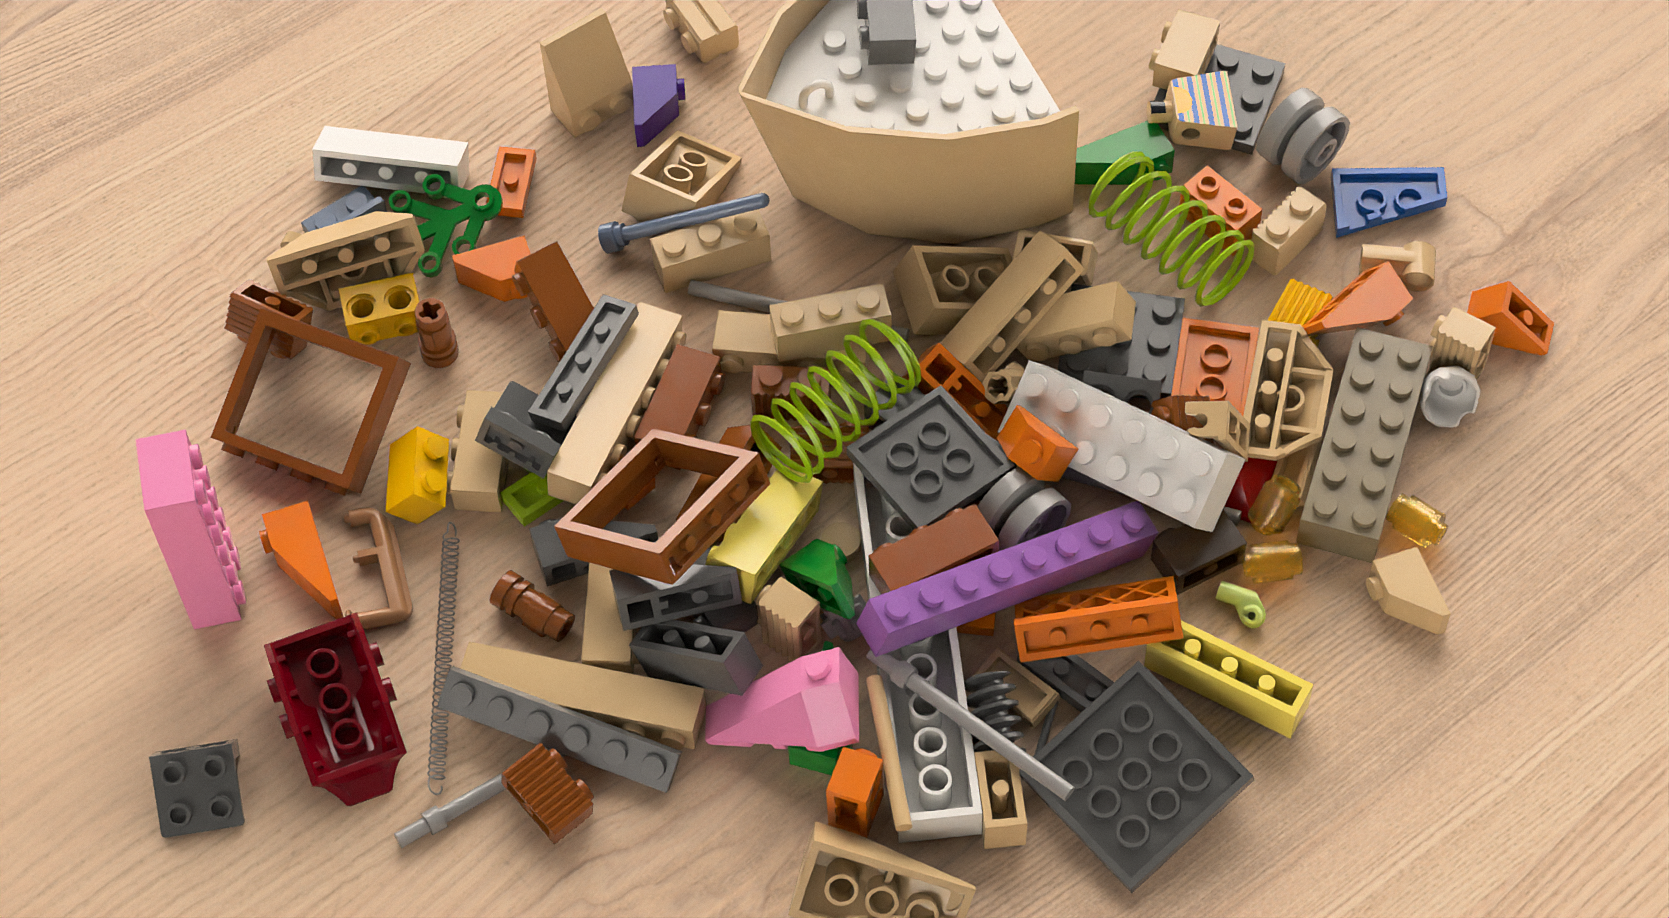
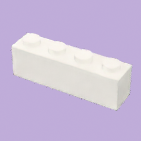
[312,126,469,193]

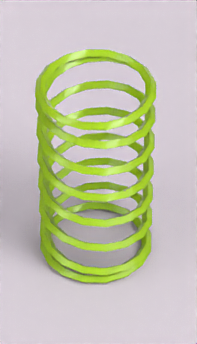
[1089,151,1254,307]
[750,319,921,483]

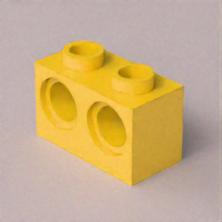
[338,273,420,345]

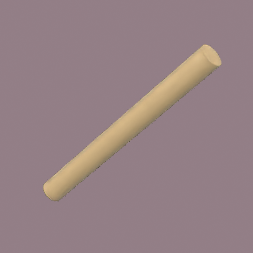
[866,675,912,832]

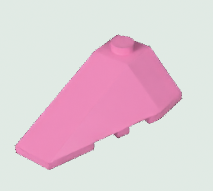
[705,647,859,752]

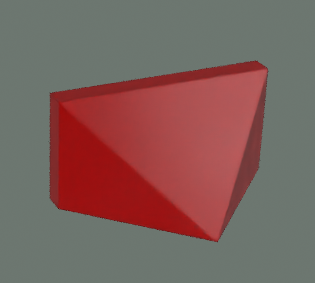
[1225,457,1278,524]

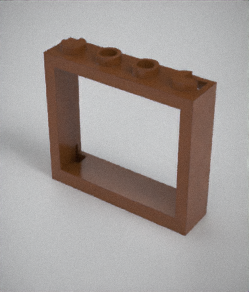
[210,307,411,496]
[554,429,771,585]

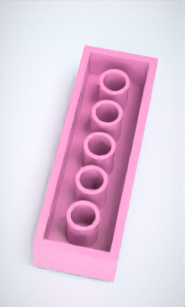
[136,429,246,629]

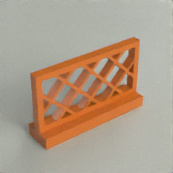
[1014,576,1184,663]

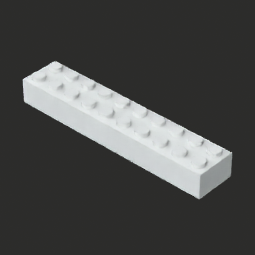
[853,463,982,843]

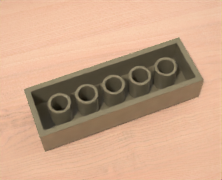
[1296,327,1433,563]

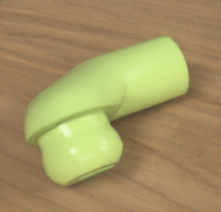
[1216,581,1266,628]

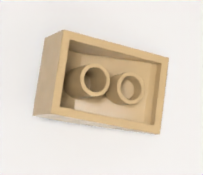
[540,8,633,138]
[621,130,742,233]
[893,245,1012,335]

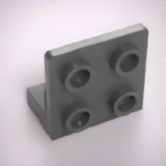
[475,381,577,479]
[149,739,245,838]

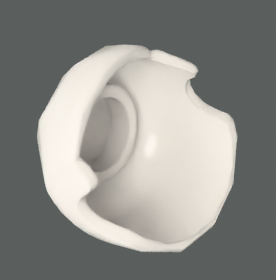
[1419,366,1481,428]

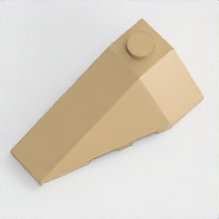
[788,821,976,918]

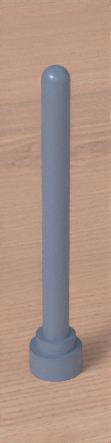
[598,193,770,254]

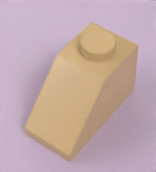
[1366,547,1451,635]

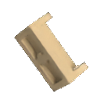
[1185,401,1250,462]

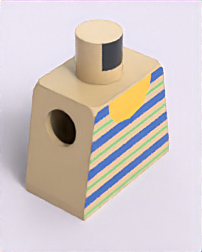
[1147,71,1237,150]

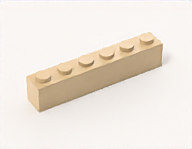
[547,302,686,504]
[460,642,707,750]

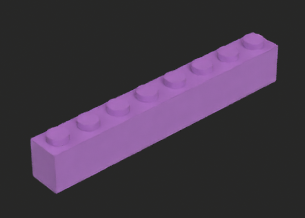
[856,501,1159,657]

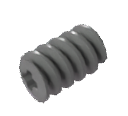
[964,671,1026,752]

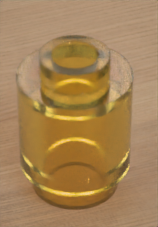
[1248,475,1301,536]
[1386,493,1448,548]
[1242,540,1303,584]

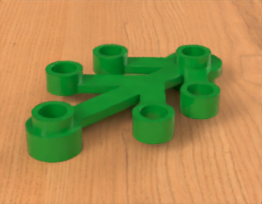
[389,174,503,278]

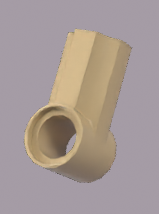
[1359,241,1436,291]
[982,361,1025,404]

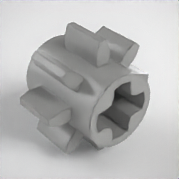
[820,594,866,642]

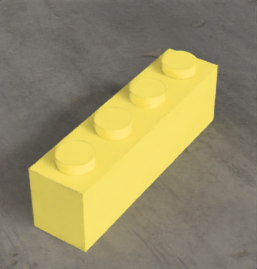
[705,466,823,604]
[1144,620,1313,738]

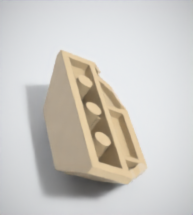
[267,211,425,311]
[1243,320,1334,461]

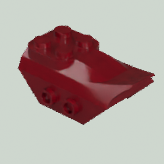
[264,612,407,806]

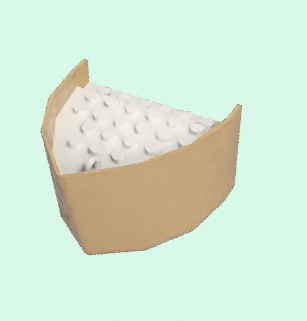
[738,0,1079,244]

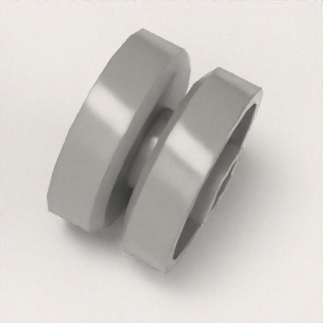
[1256,88,1350,184]
[978,467,1071,551]

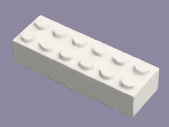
[998,360,1245,532]

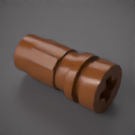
[415,298,459,368]
[489,570,575,642]

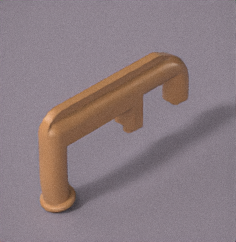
[344,507,413,630]

